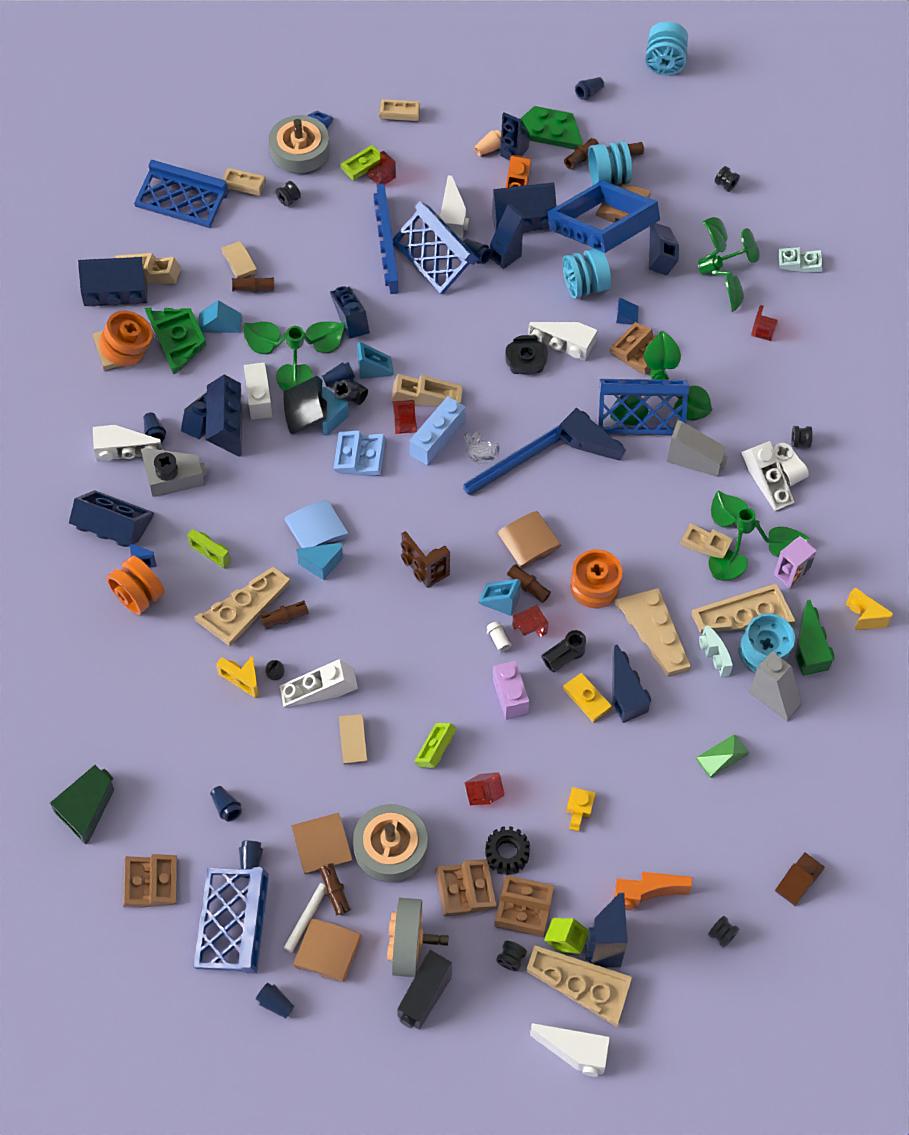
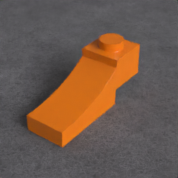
[614,871,692,910]

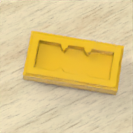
[563,673,612,723]

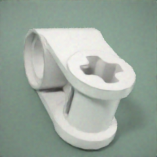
[774,443,809,487]

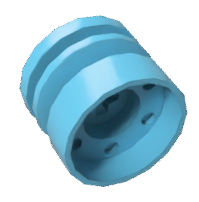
[645,21,689,75]
[588,141,632,185]
[562,248,611,299]
[738,613,795,672]

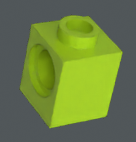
[544,918,589,954]

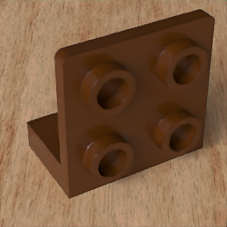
[400,531,450,588]

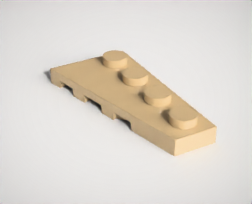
[194,567,291,647]
[691,583,796,633]
[615,588,691,676]
[526,945,632,1027]

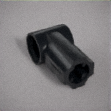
[333,378,368,406]
[541,630,586,673]

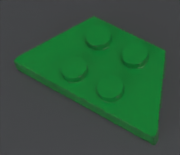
[520,106,583,150]
[145,307,207,374]

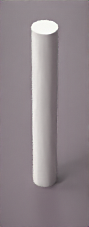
[283,883,326,953]

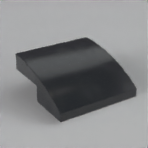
[283,376,327,434]

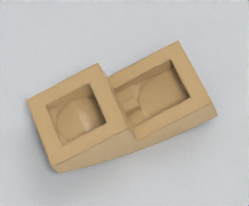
[221,241,258,278]
[680,523,733,558]
[339,714,367,764]

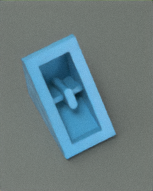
[198,300,242,333]
[357,342,393,379]
[322,387,349,435]
[296,543,343,580]
[478,579,521,616]

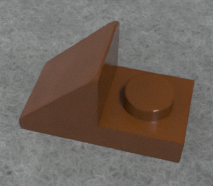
[775,852,825,906]

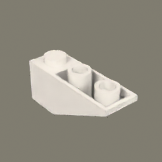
[528,322,597,361]
[93,425,163,461]
[741,441,795,511]
[280,659,358,708]

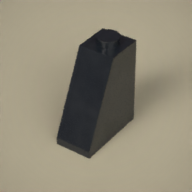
[397,949,452,1030]

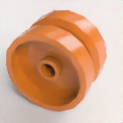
[99,310,153,367]
[570,549,623,609]
[106,555,165,615]

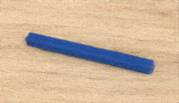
[463,425,562,495]

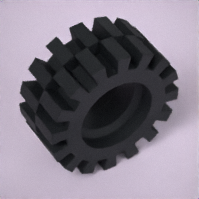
[485,826,530,875]

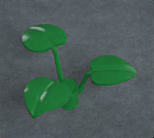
[698,217,760,312]
[243,321,344,391]
[610,331,712,425]
[709,490,809,581]

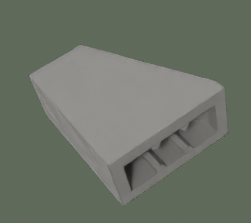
[667,420,728,477]
[141,448,207,497]
[749,652,802,721]

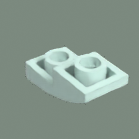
[779,247,822,272]
[699,626,733,677]

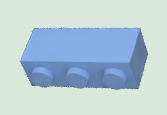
[409,396,466,466]

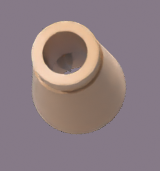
[474,130,501,156]

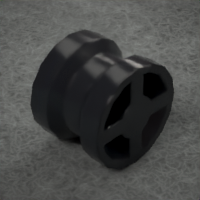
[714,166,740,192]
[275,181,301,207]
[791,426,813,448]
[154,452,178,481]
[708,916,740,948]
[496,940,527,972]

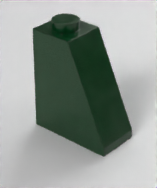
[50,765,114,845]

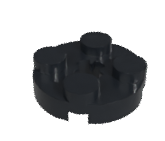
[505,335,548,375]

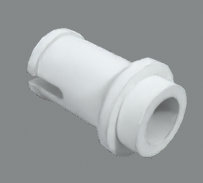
[487,621,512,652]

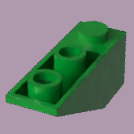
[795,600,834,676]

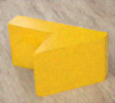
[845,588,893,630]
[216,656,259,698]

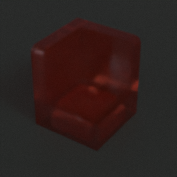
[368,151,396,185]
[751,305,778,341]
[393,400,417,434]
[512,605,548,637]
[464,772,504,806]

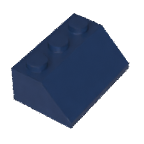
[492,182,557,232]
[78,257,148,307]
[206,374,243,457]
[69,490,154,547]
[585,893,628,968]

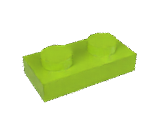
[341,145,385,181]
[187,529,230,569]
[414,723,457,768]

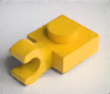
[566,787,596,832]

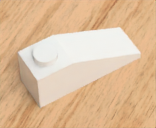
[440,175,470,238]
[244,362,273,420]
[530,1023,609,1077]

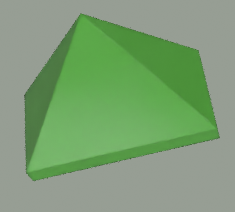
[696,734,749,778]

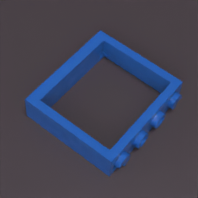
[547,180,660,253]

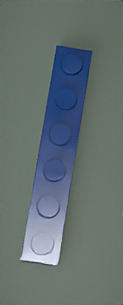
[373,184,399,294]

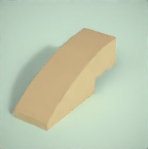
[115,253,181,284]
[391,374,462,407]

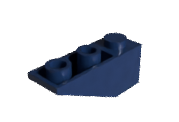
[500,112,530,160]
[490,204,524,269]
[649,223,679,276]
[330,286,370,339]
[181,392,207,440]
[556,407,626,461]
[612,644,651,723]

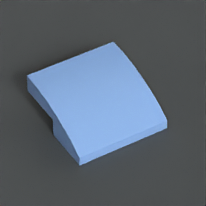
[333,431,386,476]
[285,500,348,548]

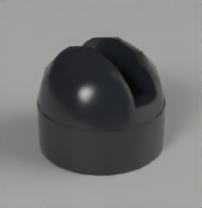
[265,660,285,680]

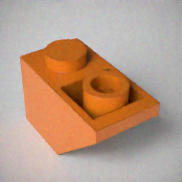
[506,155,533,188]

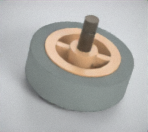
[269,115,330,173]
[353,804,428,882]
[387,897,449,977]

